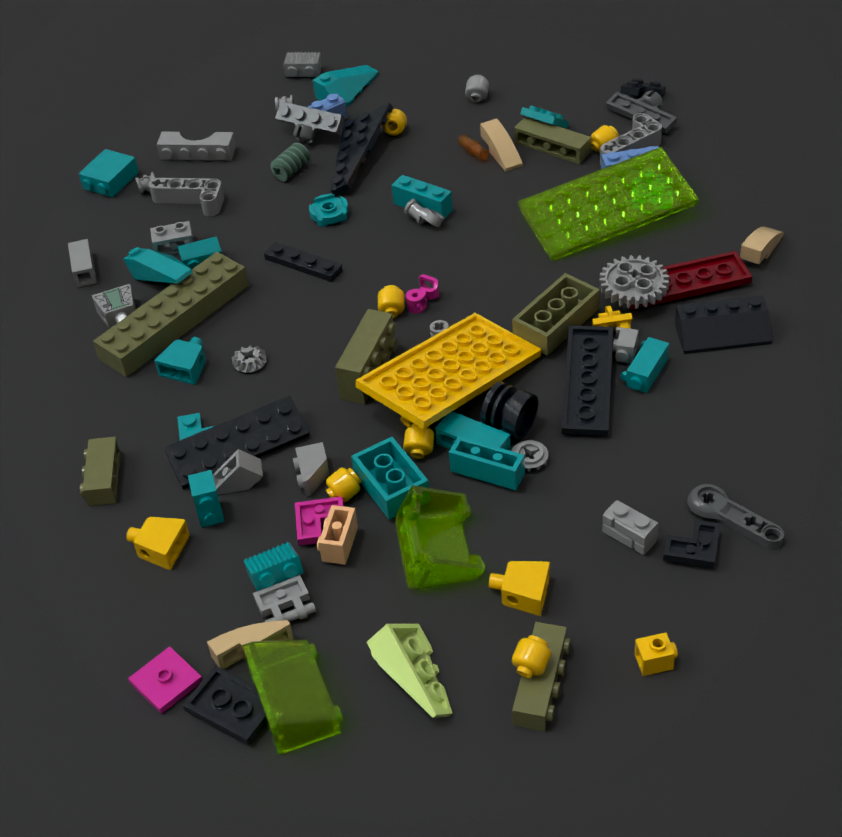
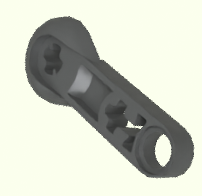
[687,484,784,550]

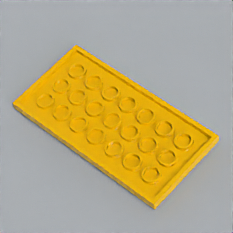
[355,313,542,429]

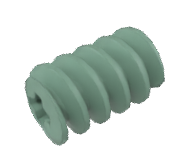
[270,143,310,182]

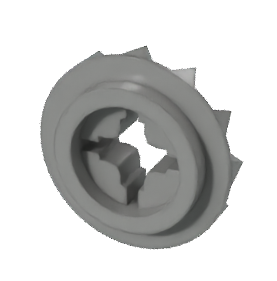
[232,345,267,373]
[511,440,548,472]

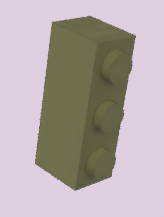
[80,436,121,506]

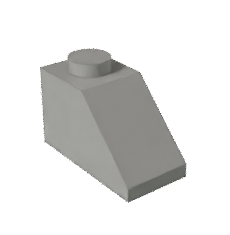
[213,449,263,495]

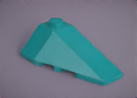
[313,65,379,106]

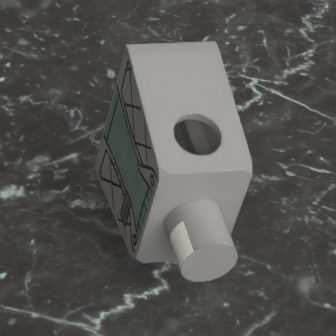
[92,284,136,328]

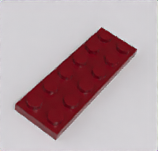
[630,251,752,310]

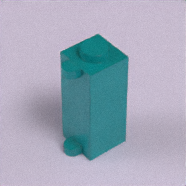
[620,337,669,393]

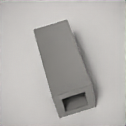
[68,239,97,288]

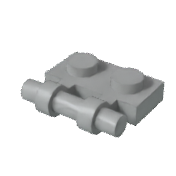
[253,575,316,622]

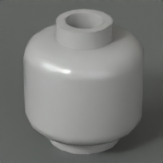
[465,75,489,102]

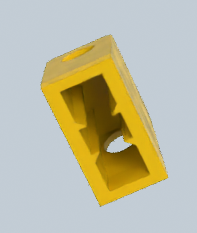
[127,517,190,570]
[489,561,550,616]

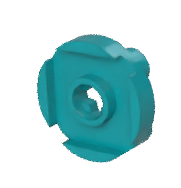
[309,194,348,227]

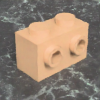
[317,505,358,565]

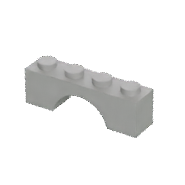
[157,132,236,161]

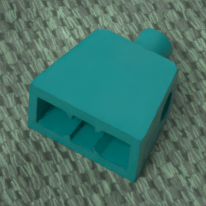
[154,337,206,385]

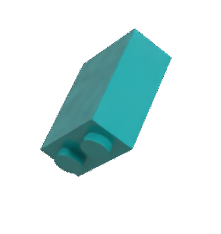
[78,149,139,198]

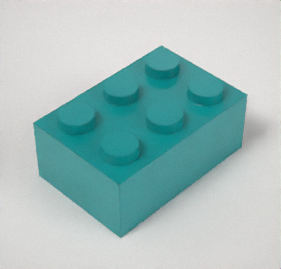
[351,437,430,520]

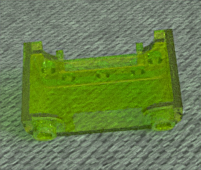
[395,485,484,589]
[242,640,343,755]

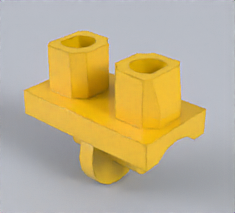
[592,306,633,331]

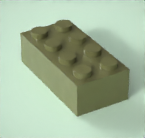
[512,273,600,356]
[335,309,398,404]

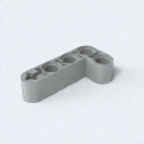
[600,113,662,165]
[148,178,224,216]

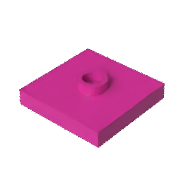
[128,646,203,714]

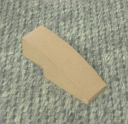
[480,118,523,172]
[740,226,784,264]
[207,620,294,670]

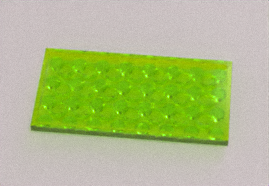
[518,147,699,261]

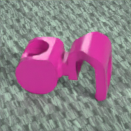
[406,274,439,314]

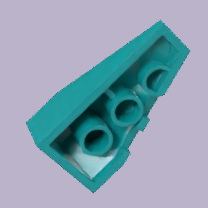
[123,247,193,284]

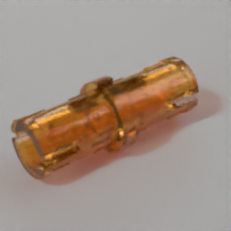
[458,134,489,161]

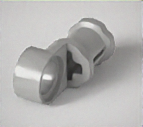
[404,199,444,227]

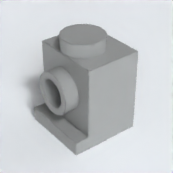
[612,327,639,363]

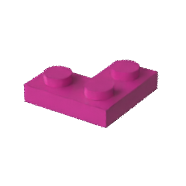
[295,497,344,546]

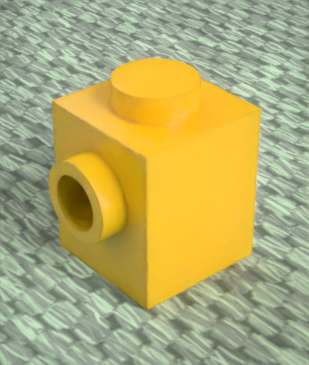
[634,633,678,676]

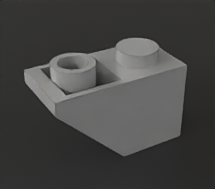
[293,442,329,497]

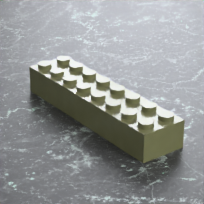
[93,252,249,377]

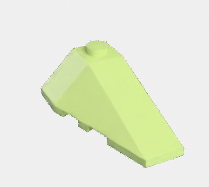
[366,624,452,718]

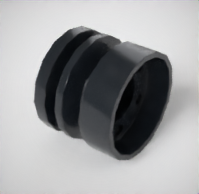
[480,381,539,440]

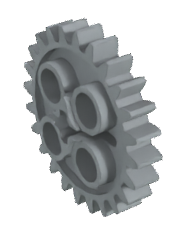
[599,255,669,308]

